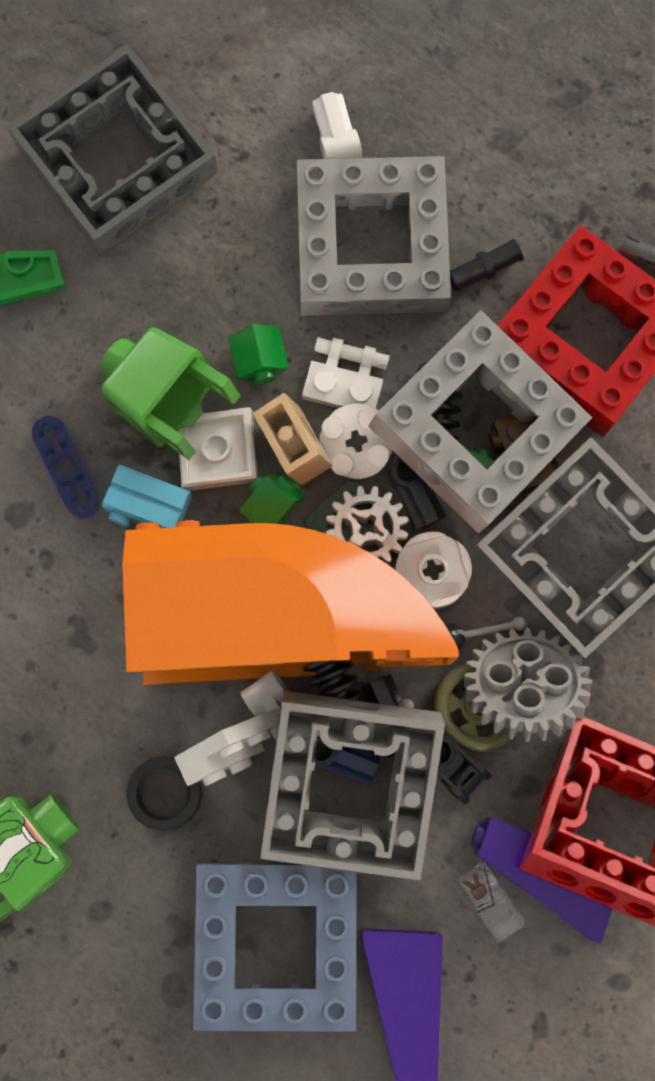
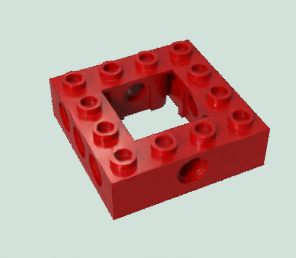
[497,225,655,438]
[519,717,655,926]

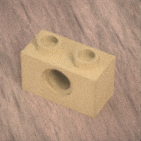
[253,393,333,486]

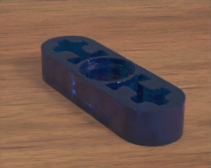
[32,416,100,519]

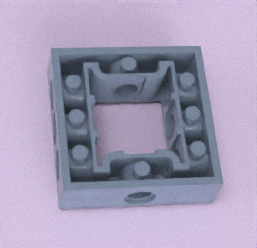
[193,863,357,1032]

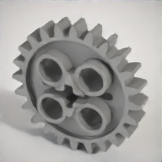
[464,628,592,742]

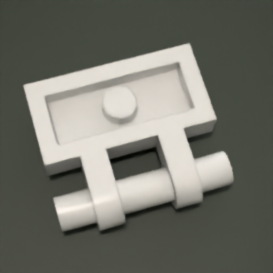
[302,337,390,408]

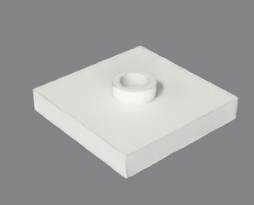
[178,407,258,491]

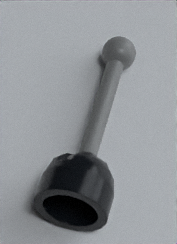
[444,617,527,651]

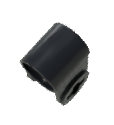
[437,735,492,805]

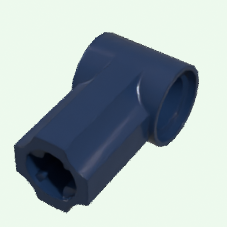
[315,736,381,787]

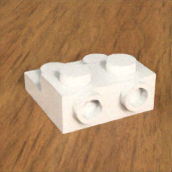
[174,709,280,786]

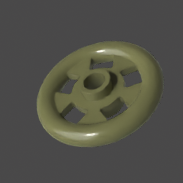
[433,663,518,752]

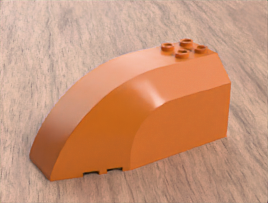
[122,520,459,685]

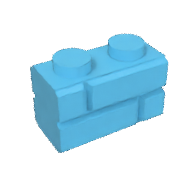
[102,464,192,528]

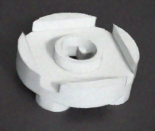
[319,403,394,479]
[395,532,472,609]

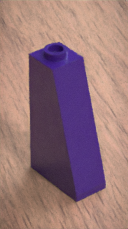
[471,817,613,944]
[361,928,443,1081]

